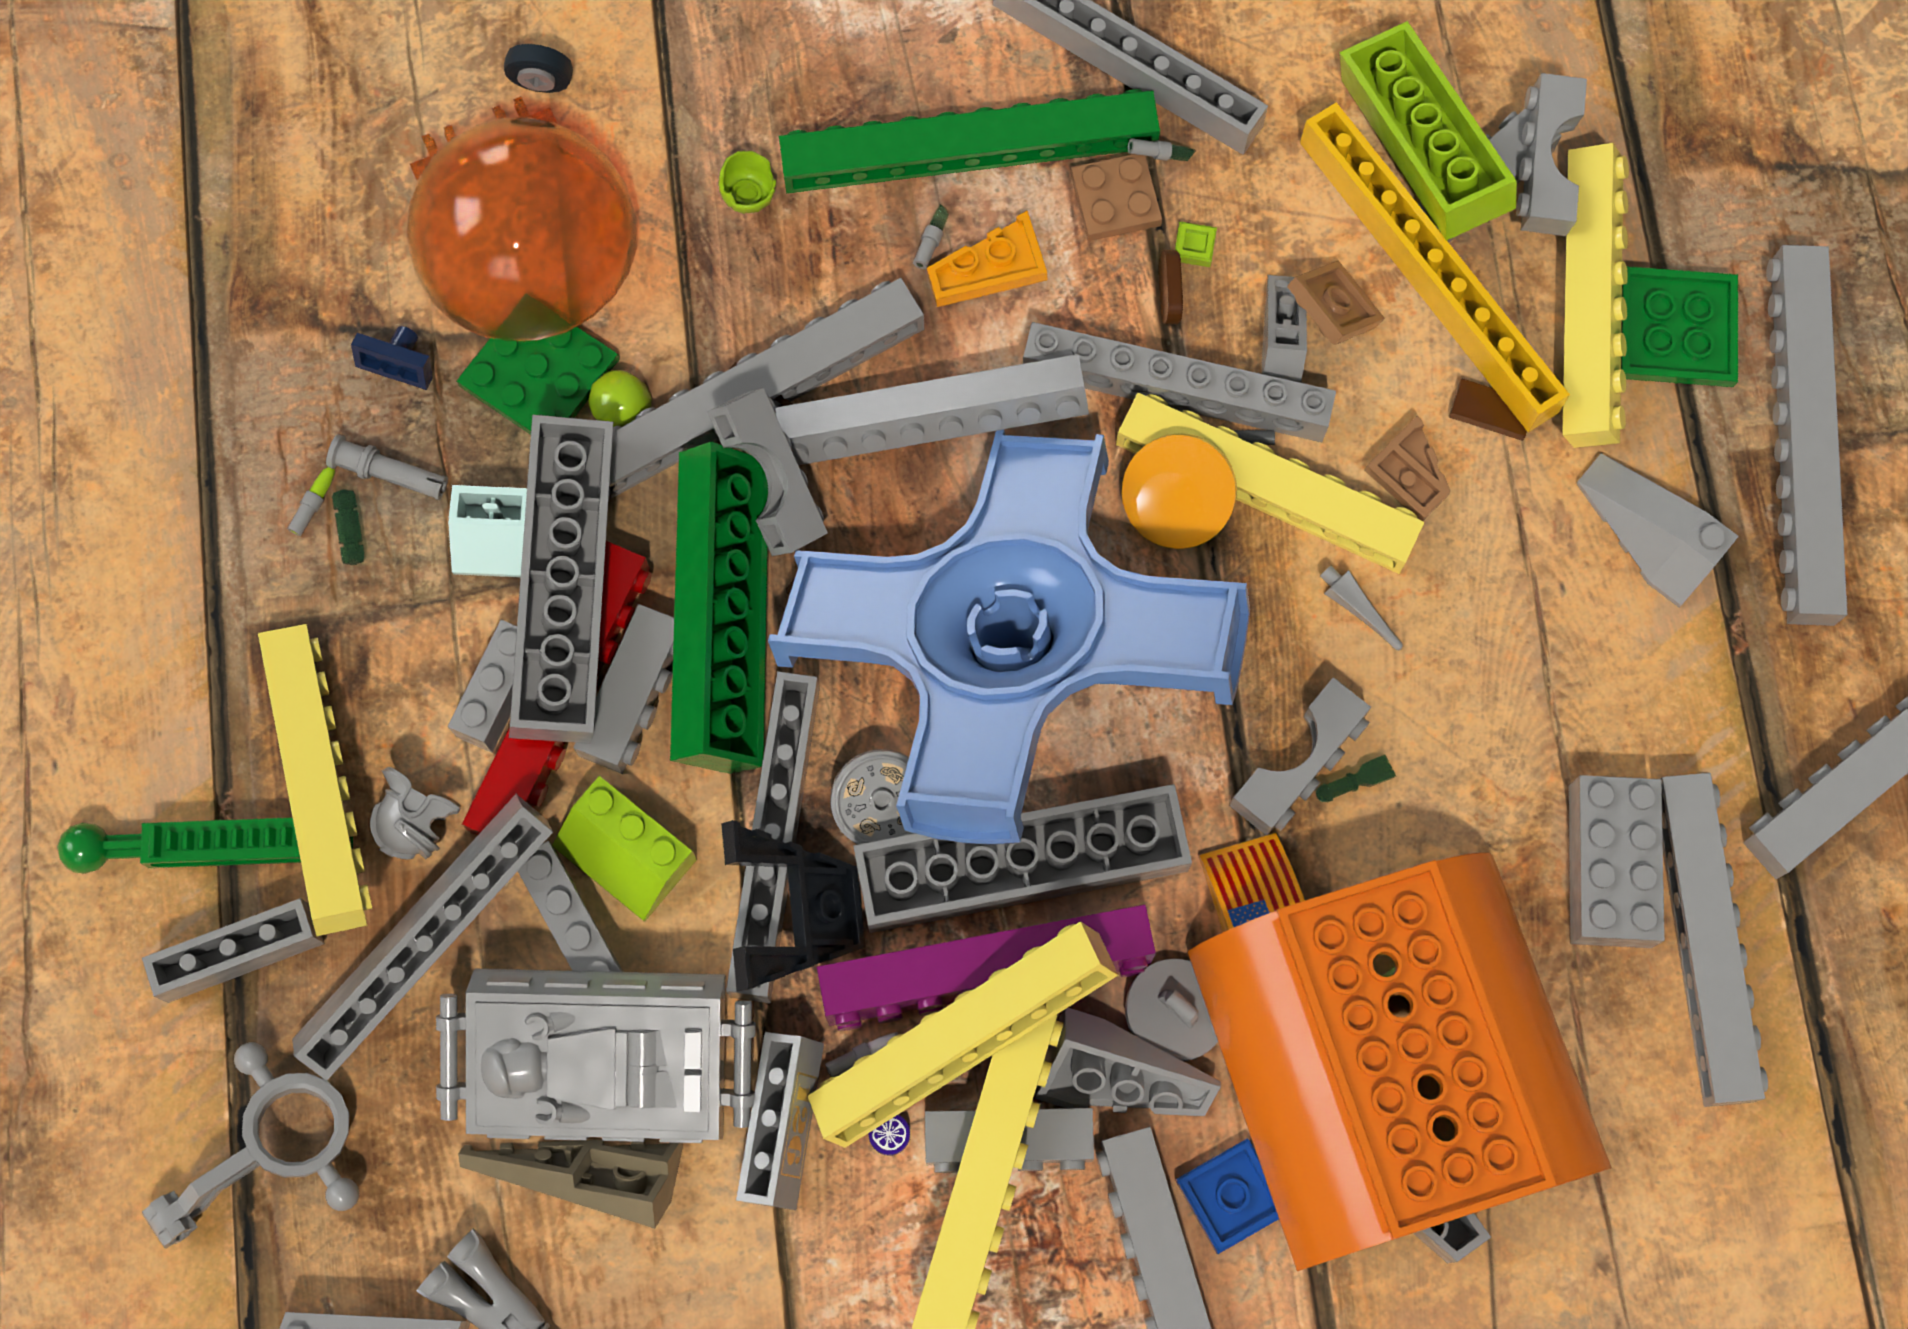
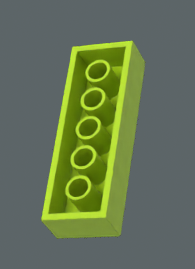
[1339,21,1517,241]

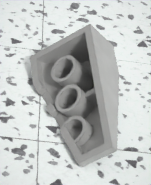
[1576,453,1739,608]
[1035,1008,1221,1116]

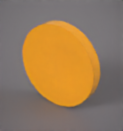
[1122,434,1237,549]

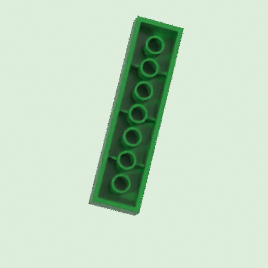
[670,442,768,774]

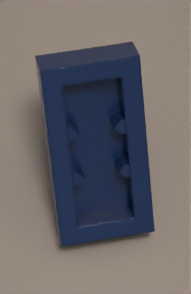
[351,326,433,390]

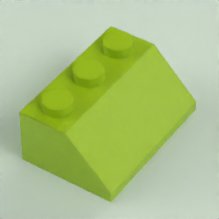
[552,776,697,922]

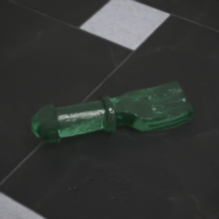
[1316,755,1396,802]

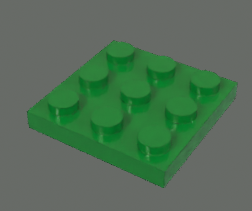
[1621,266,1738,387]
[456,293,620,435]

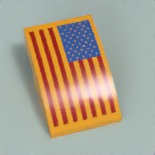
[1199,833,1305,932]

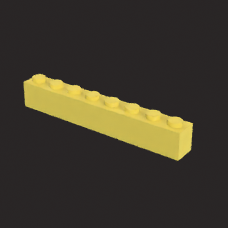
[1563,143,1629,448]
[1116,393,1424,574]
[258,624,372,936]
[808,921,1119,1148]
[912,1014,1064,1329]

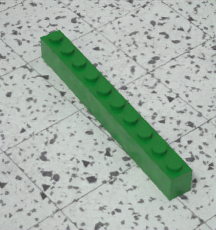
[779,89,1160,194]

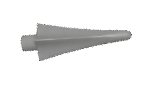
[1320,565,1403,651]

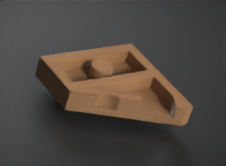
[1364,416,1451,521]

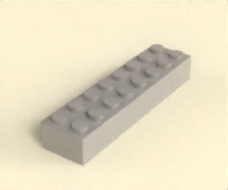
[509,415,613,744]
[853,784,1192,933]

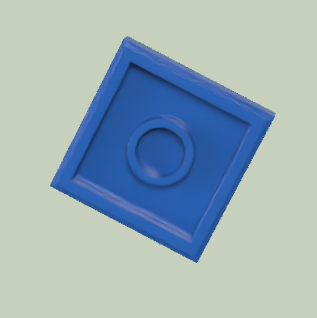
[1175,1138,1279,1254]

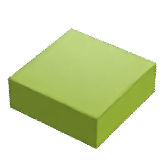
[1175,222,1217,267]

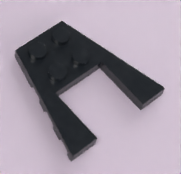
[721,820,865,991]

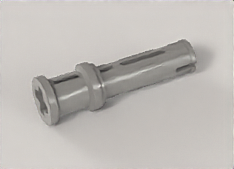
[326,434,448,500]

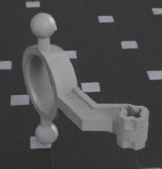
[142,1042,359,1248]

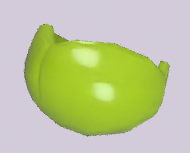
[718,151,776,214]
[588,370,652,427]

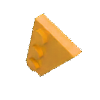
[927,211,1048,307]

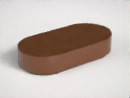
[1159,250,1183,325]

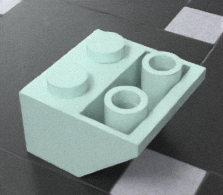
[448,485,527,577]

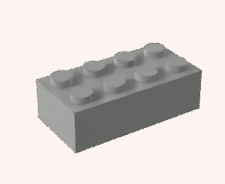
[1569,775,1665,948]

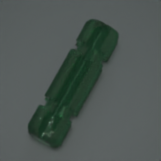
[332,489,365,565]

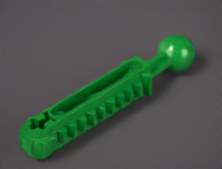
[57,818,353,874]

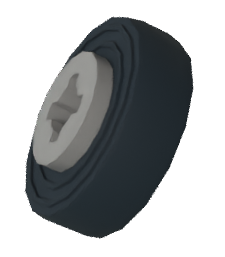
[504,44,573,93]

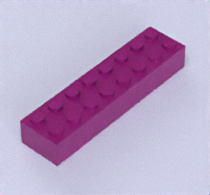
[817,904,1156,1031]

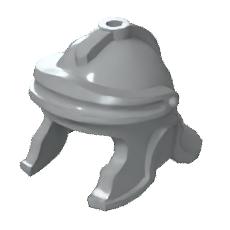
[370,767,461,860]

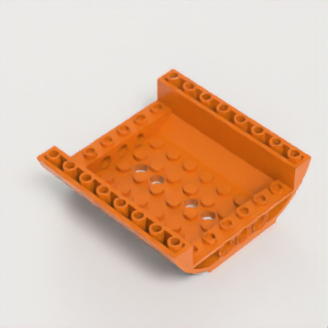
[1187,852,1612,1271]

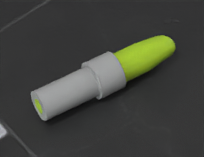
[287,467,335,536]

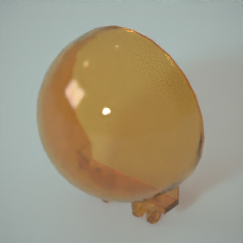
[407,97,637,341]

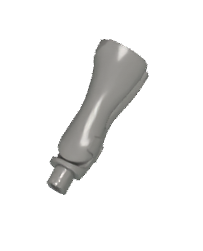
[416,1228,551,1329]

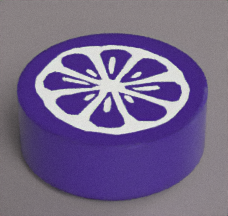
[868,1115,910,1156]

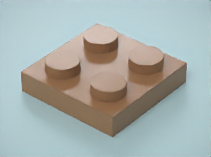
[1070,154,1162,241]
[1287,261,1385,345]

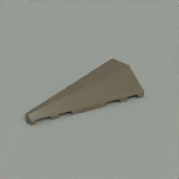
[458,1140,683,1229]

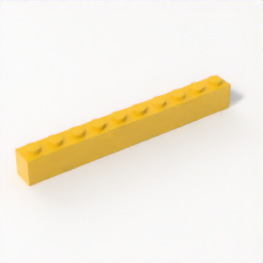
[1300,102,1570,433]

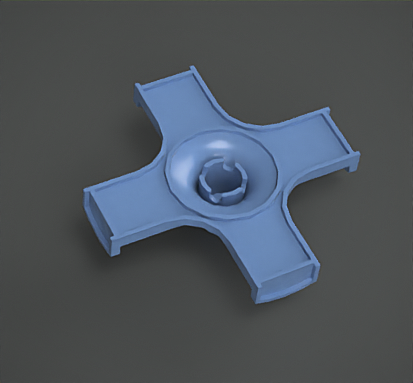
[768,429,1250,844]

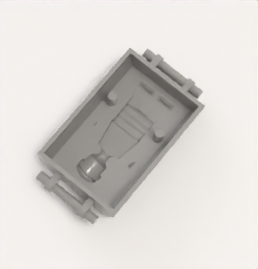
[436,968,756,1143]

